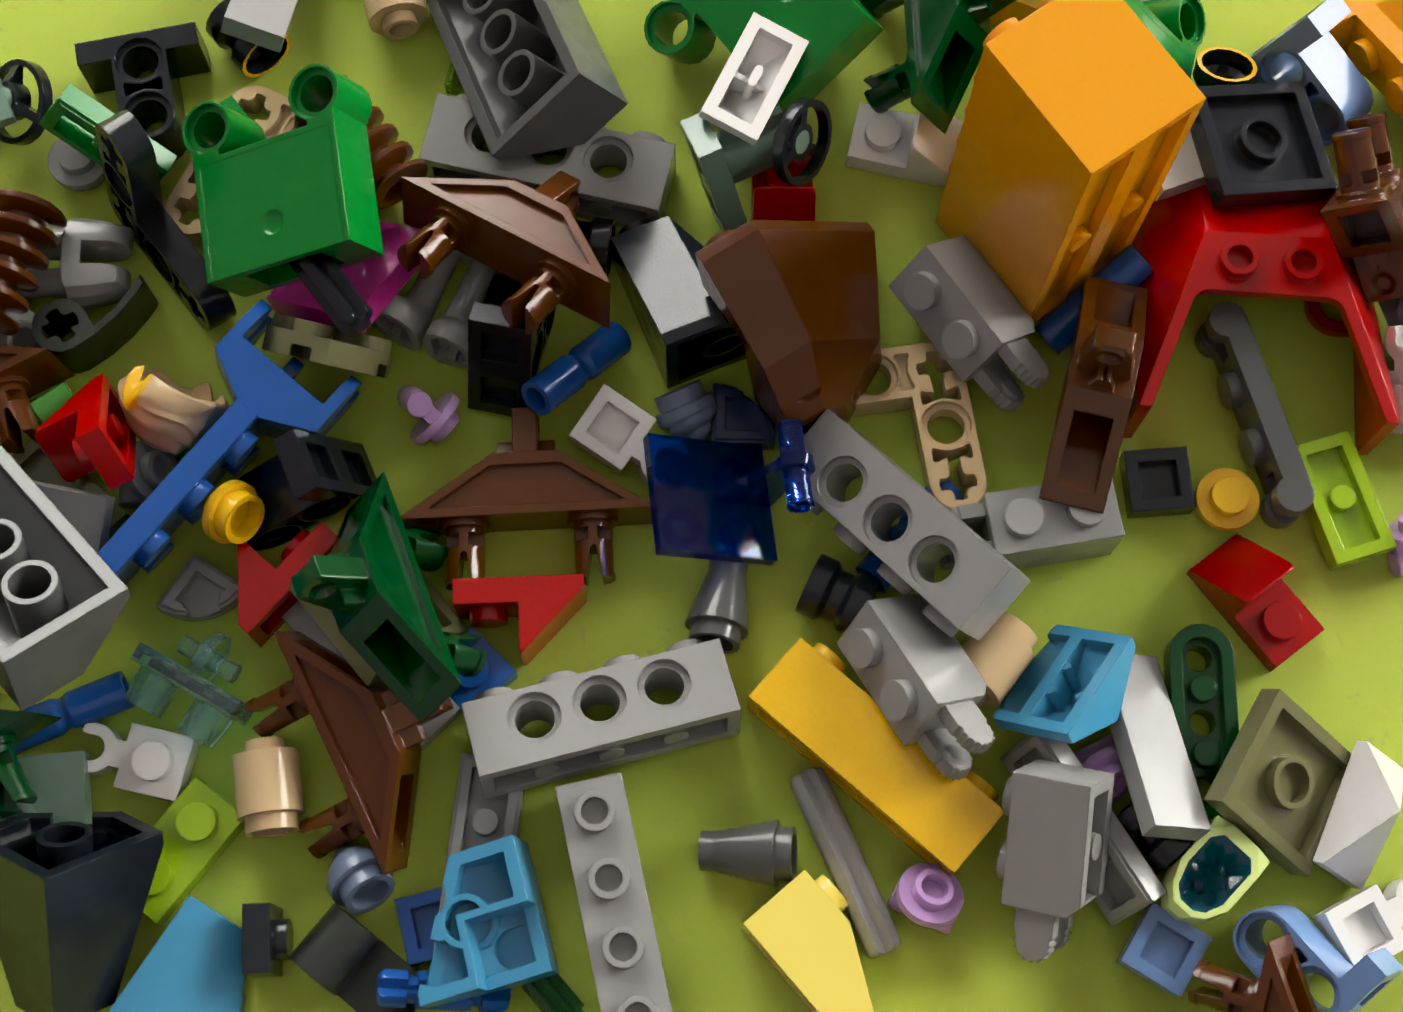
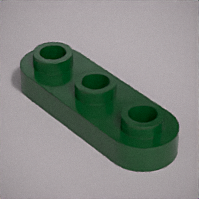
[1164,624,1239,821]

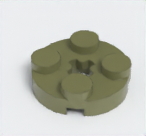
[262,313,393,378]

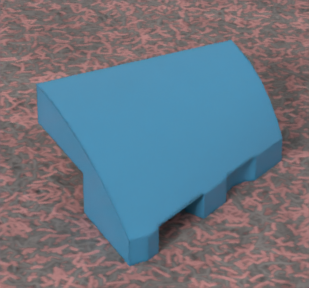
[417,834,559,1008]
[108,895,246,1012]

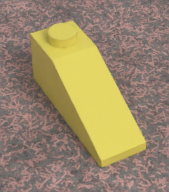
[742,870,874,1012]

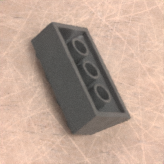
[426,0,628,161]
[0,445,131,711]

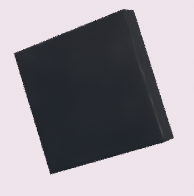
[1190,81,1338,208]

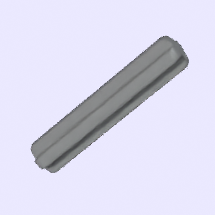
[791,767,900,958]

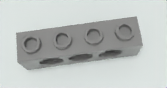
[418,93,676,227]
[778,408,1031,641]
[461,638,741,799]
[555,772,672,1012]

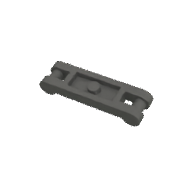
[1195,302,1315,529]

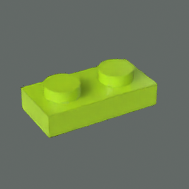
[1297,430,1397,571]
[143,776,244,926]

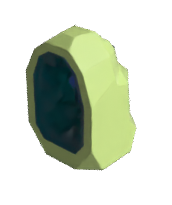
[1161,815,1270,924]

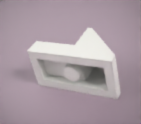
[845,102,963,188]

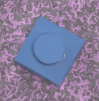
[1116,902,1213,998]

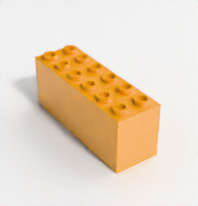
[935,0,1206,325]

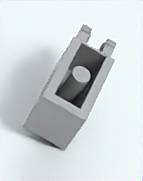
[888,235,1050,413]
[940,480,1125,570]
[836,594,995,781]
[996,759,1115,963]

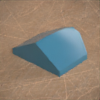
[993,624,1136,744]

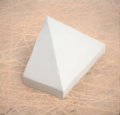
[699,12,809,146]
[1313,740,1403,889]

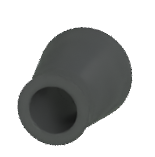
[685,553,749,654]
[698,820,797,887]

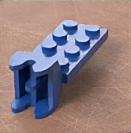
[97,300,362,595]

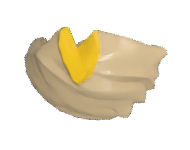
[118,365,229,455]

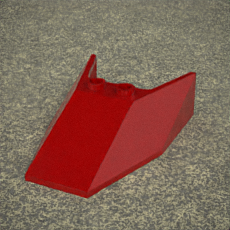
[1123,184,1400,455]

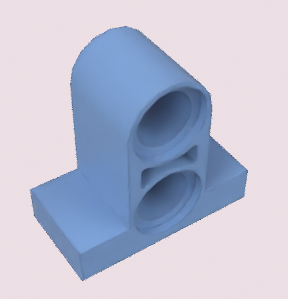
[1250,0,1373,146]
[1233,904,1403,1012]

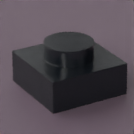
[1119,446,1196,519]
[242,902,293,978]

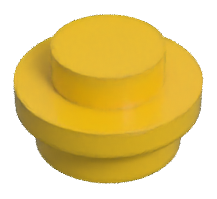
[1194,468,1260,531]
[202,479,265,544]

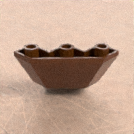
[695,220,882,451]

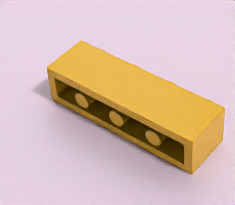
[747,637,1004,876]

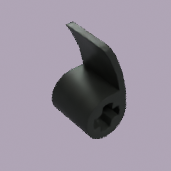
[31,275,158,373]
[289,903,417,1012]

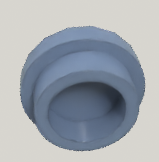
[654,379,718,447]
[327,844,395,914]

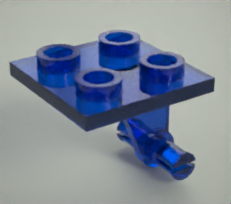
[643,419,815,565]

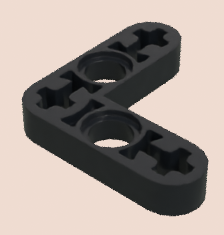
[95,109,236,331]

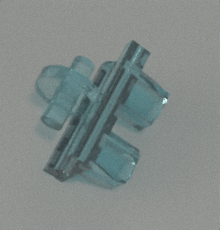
[125,631,254,749]

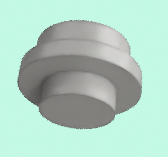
[48,139,105,191]

